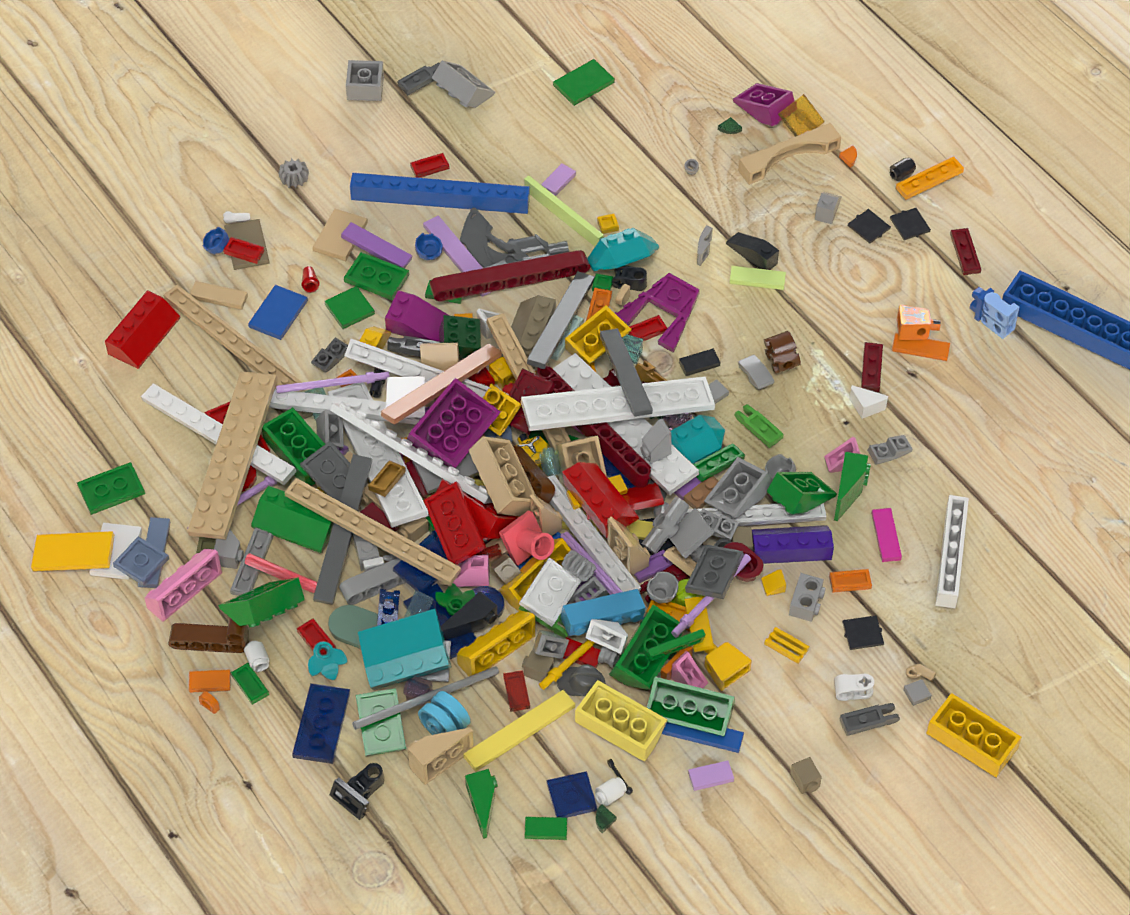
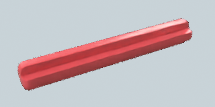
[245,553,318,593]

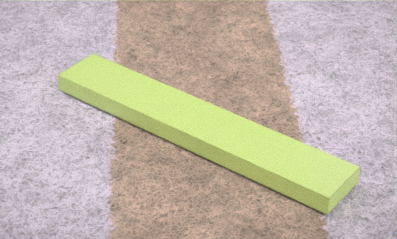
[524,176,604,246]

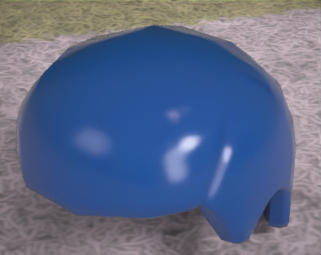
[203,227,229,254]
[415,233,443,260]

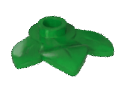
[435,583,475,616]

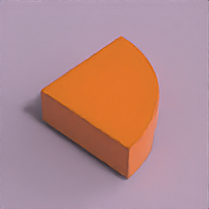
[839,146,857,168]

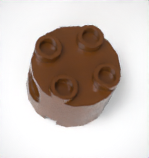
[764,331,801,374]

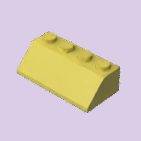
[575,680,667,762]

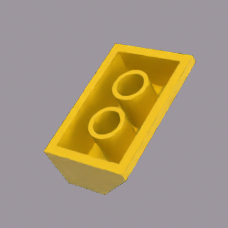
[565,305,631,365]

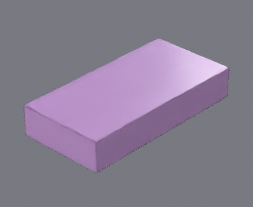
[541,163,576,196]
[688,761,734,791]

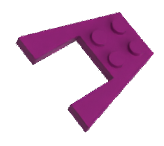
[614,273,700,353]

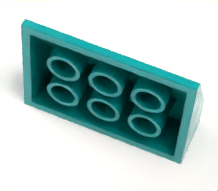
[358,609,452,690]

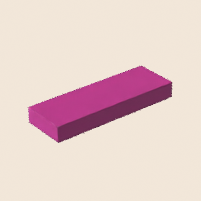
[871,508,902,562]

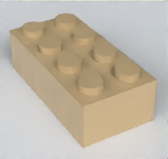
[469,436,536,516]

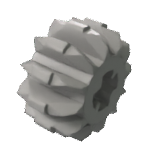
[279,158,309,188]
[561,550,596,581]

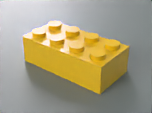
[926,693,1022,778]

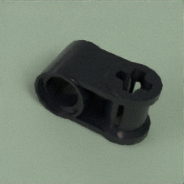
[611,265,647,291]
[347,763,385,800]

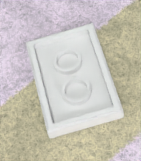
[386,376,425,418]
[90,523,142,580]
[519,558,582,627]

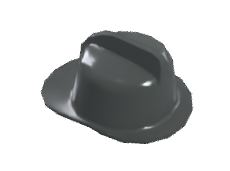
[557,665,606,696]

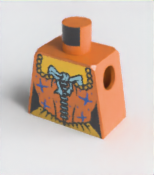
[897,305,941,340]

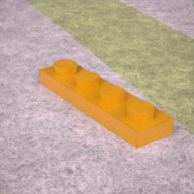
[895,156,964,200]

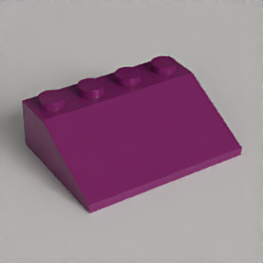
[407,378,501,468]

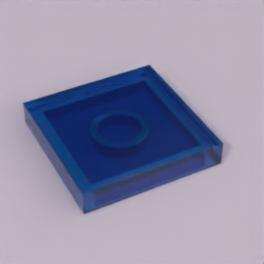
[546,771,597,818]

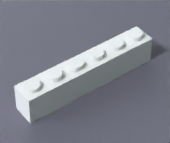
[935,495,969,609]

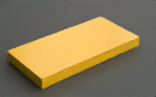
[31,531,115,571]

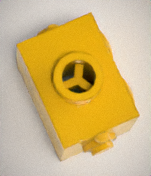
[489,356,516,390]

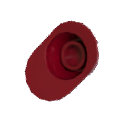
[723,542,764,581]

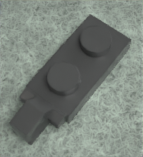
[397,62,440,96]
[387,336,440,357]

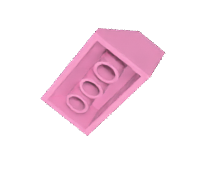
[145,549,222,622]

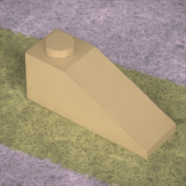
[530,494,563,536]

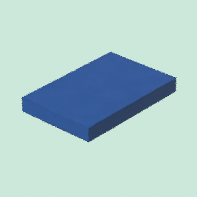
[248,285,308,340]

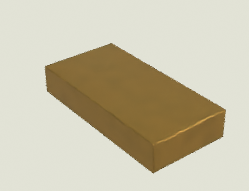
[368,460,406,497]

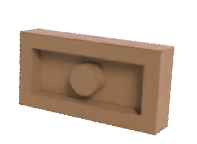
[683,476,719,509]

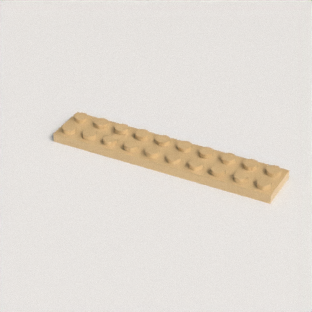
[187,371,278,540]

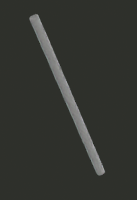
[352,666,499,730]

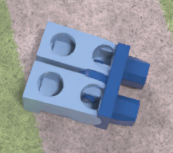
[970,287,1019,339]

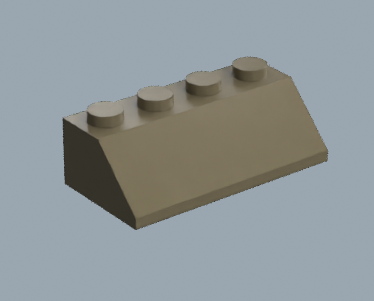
[502,295,556,369]

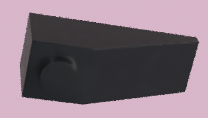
[726,232,779,270]
[440,592,497,641]

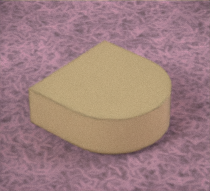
[615,284,630,306]

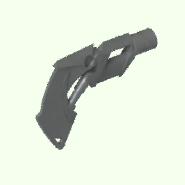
[460,208,569,268]

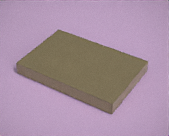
[224,219,270,270]

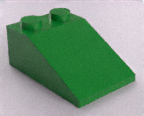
[834,452,871,521]
[767,472,837,515]

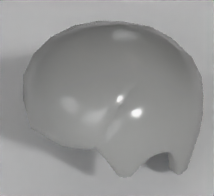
[765,454,796,480]
[647,572,678,604]

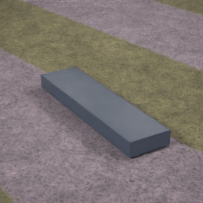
[138,517,171,588]

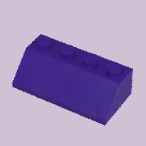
[752,525,834,564]

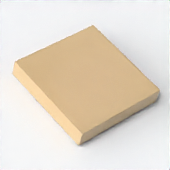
[420,343,459,371]

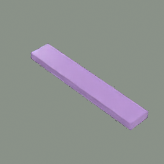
[423,215,491,297]

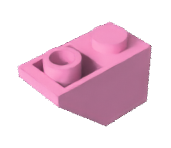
[453,555,490,587]

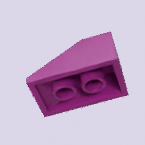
[733,83,797,126]
[385,290,450,342]

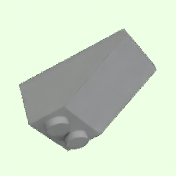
[704,457,772,519]

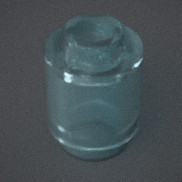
[539,447,561,476]

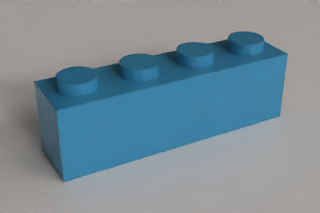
[561,589,646,636]

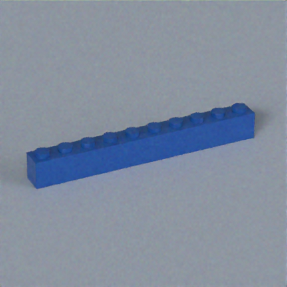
[350,173,530,214]

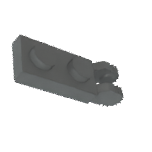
[840,703,900,736]

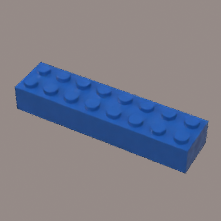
[1002,270,1130,369]

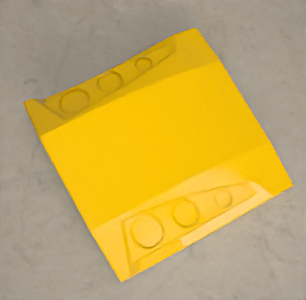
[483,384,521,436]

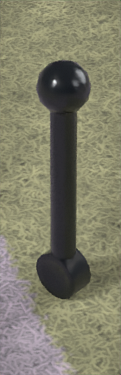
[607,759,633,795]

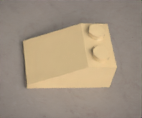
[555,436,607,476]
[608,517,650,576]
[408,728,473,785]

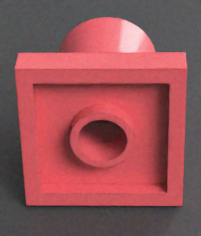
[499,510,554,566]

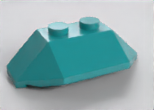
[587,228,659,271]
[670,415,725,464]

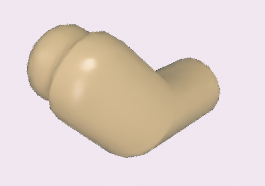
[906,664,936,682]

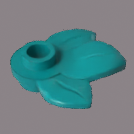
[308,642,347,680]

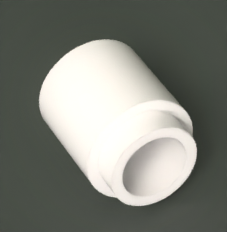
[244,641,269,672]
[595,777,627,806]

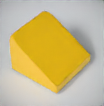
[761,569,786,596]

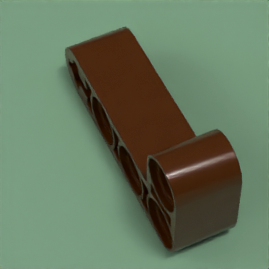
[512,445,555,504]
[168,618,249,653]

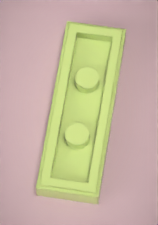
[729,266,786,290]

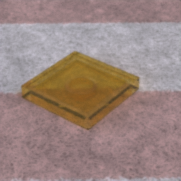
[778,94,825,137]

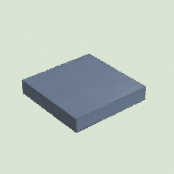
[113,536,169,586]

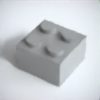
[346,60,384,101]

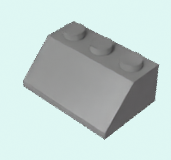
[432,60,495,108]

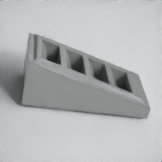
[566,576,609,605]

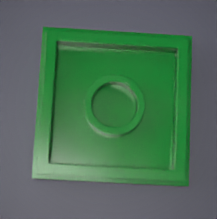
[325,286,375,329]

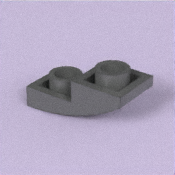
[311,337,348,373]

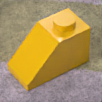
[359,326,391,350]

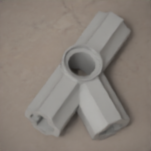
[642,496,689,554]

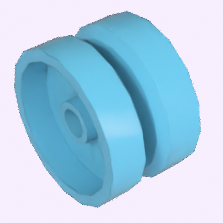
[418,691,471,735]

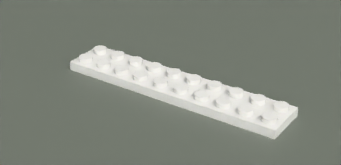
[553,353,699,496]
[521,377,715,431]
[328,382,428,528]

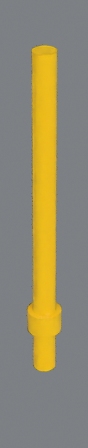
[539,639,595,690]

